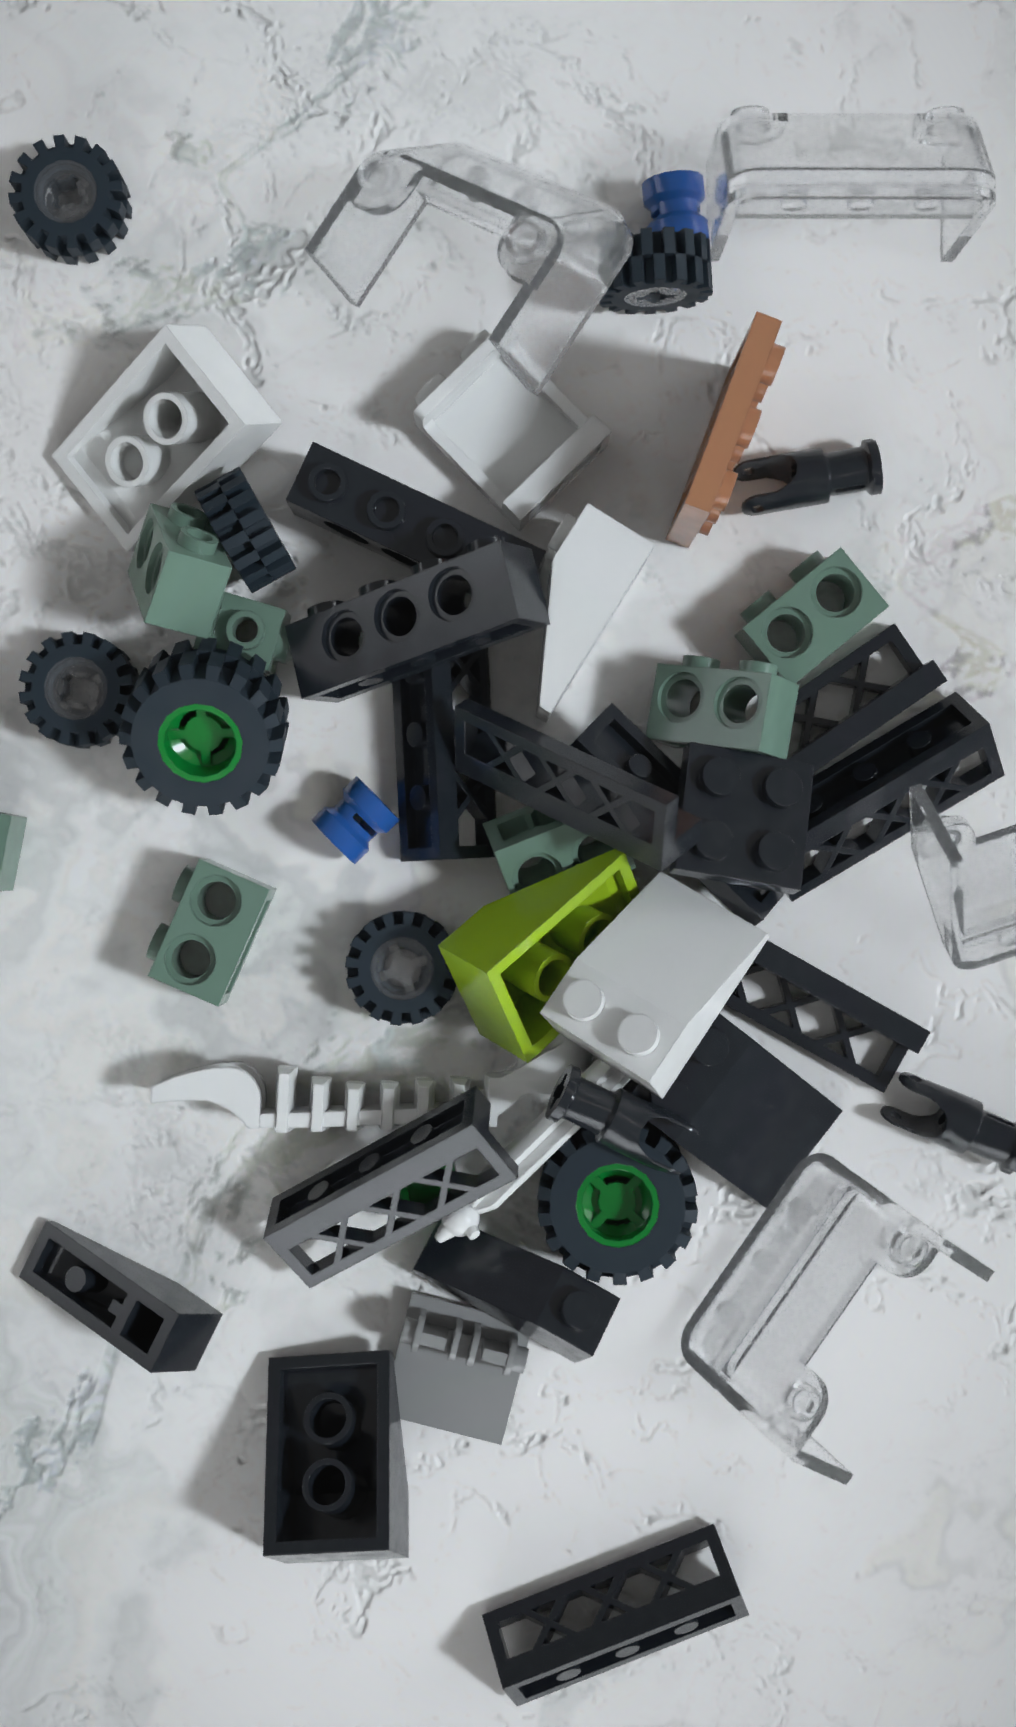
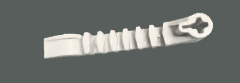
[151,1034,592,1133]

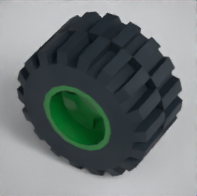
[119,638,289,816]
[537,1122,698,1285]

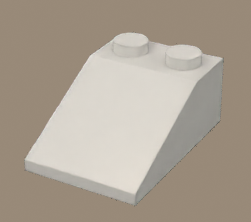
[51,324,283,552]
[536,503,655,723]
[540,871,769,1099]

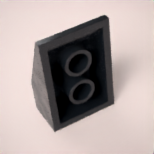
[622,1013,843,1209]
[263,1350,409,1564]

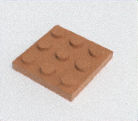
[665,311,786,548]

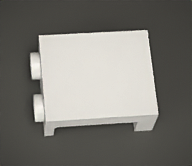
[414,323,612,532]

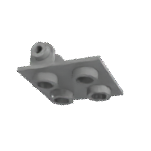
[394,1291,529,1445]

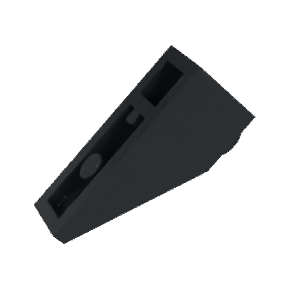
[411,1219,621,1363]
[19,1221,223,1373]

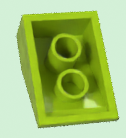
[438,849,640,1063]

